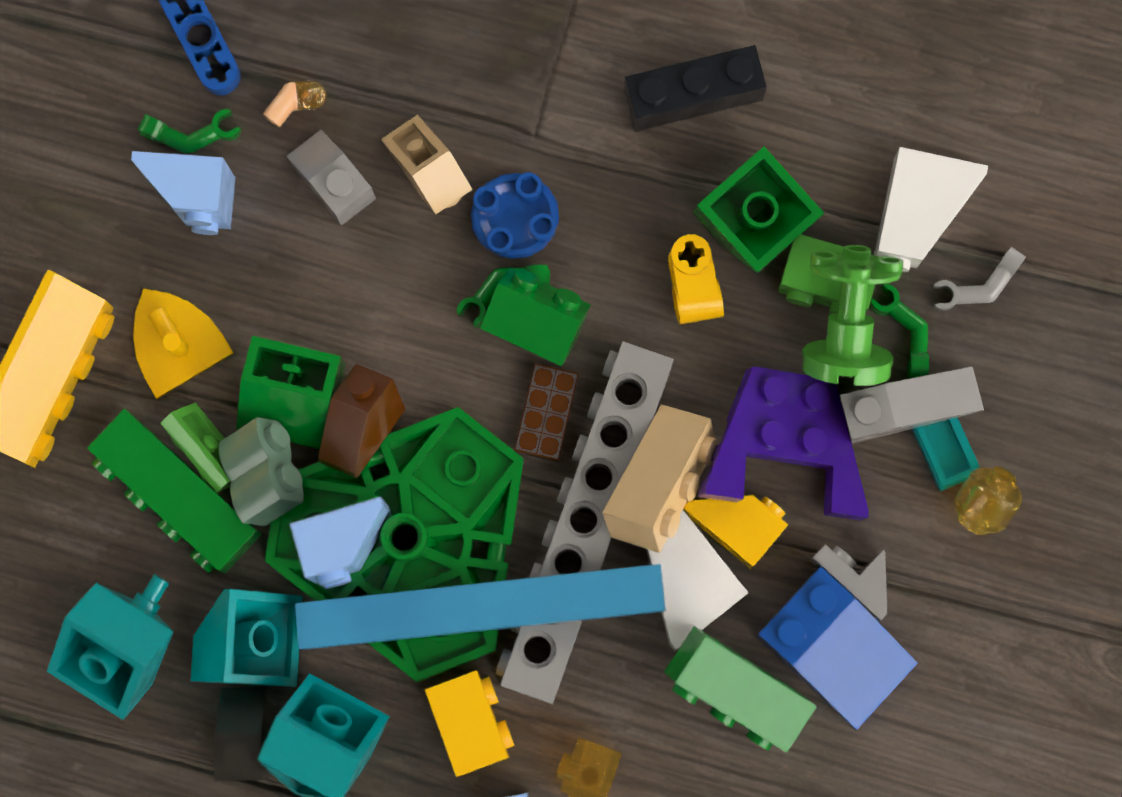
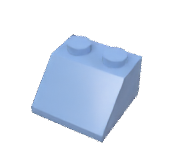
[131,151,236,235]
[290,497,391,589]

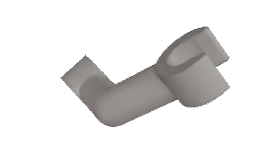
[932,246,1026,311]

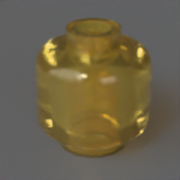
[954,466,1023,535]

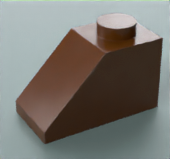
[318,364,406,478]

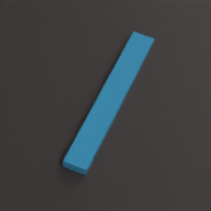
[295,564,666,650]

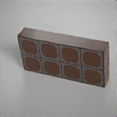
[514,363,579,462]

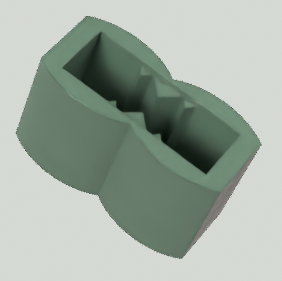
[219,417,303,526]

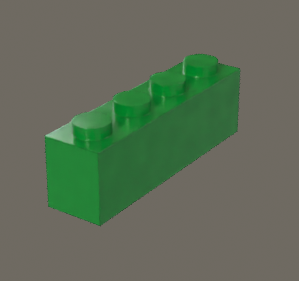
[87,408,262,574]

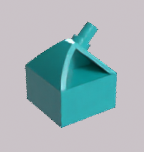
[46,574,173,720]
[258,673,390,797]

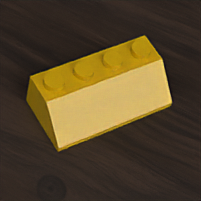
[0,270,114,468]

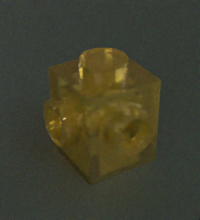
[555,738,622,797]

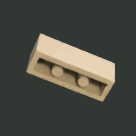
[602,404,718,553]

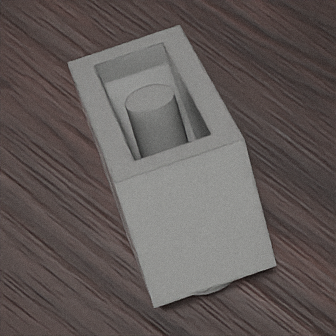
[286,130,376,226]

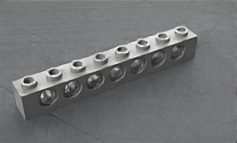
[495,341,674,705]

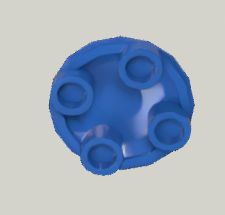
[470,172,559,259]

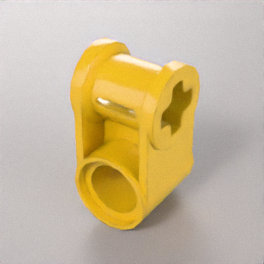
[668,234,724,325]

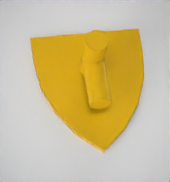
[133,288,234,399]

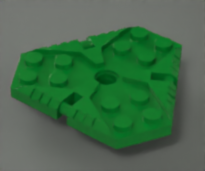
[265,407,524,682]

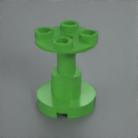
[802,245,904,386]

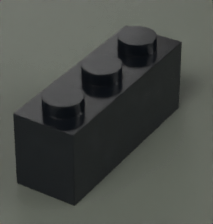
[624,45,767,132]

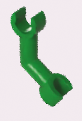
[138,109,241,154]
[457,265,550,328]
[869,283,929,379]

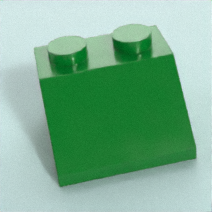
[693,146,824,274]

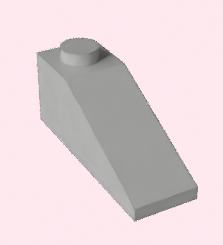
[840,366,984,444]

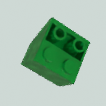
[236,335,346,450]

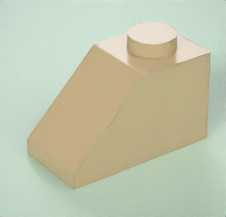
[381,115,473,214]

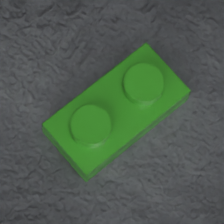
[160,402,231,493]

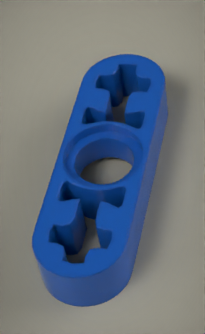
[159,0,241,95]

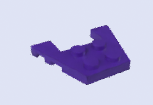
[698,366,869,521]

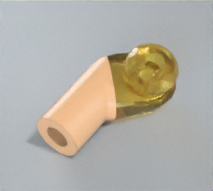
[262,81,327,128]

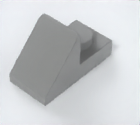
[809,544,887,622]

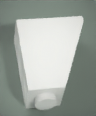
[874,147,988,272]
[646,510,748,651]

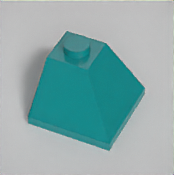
[191,589,302,687]

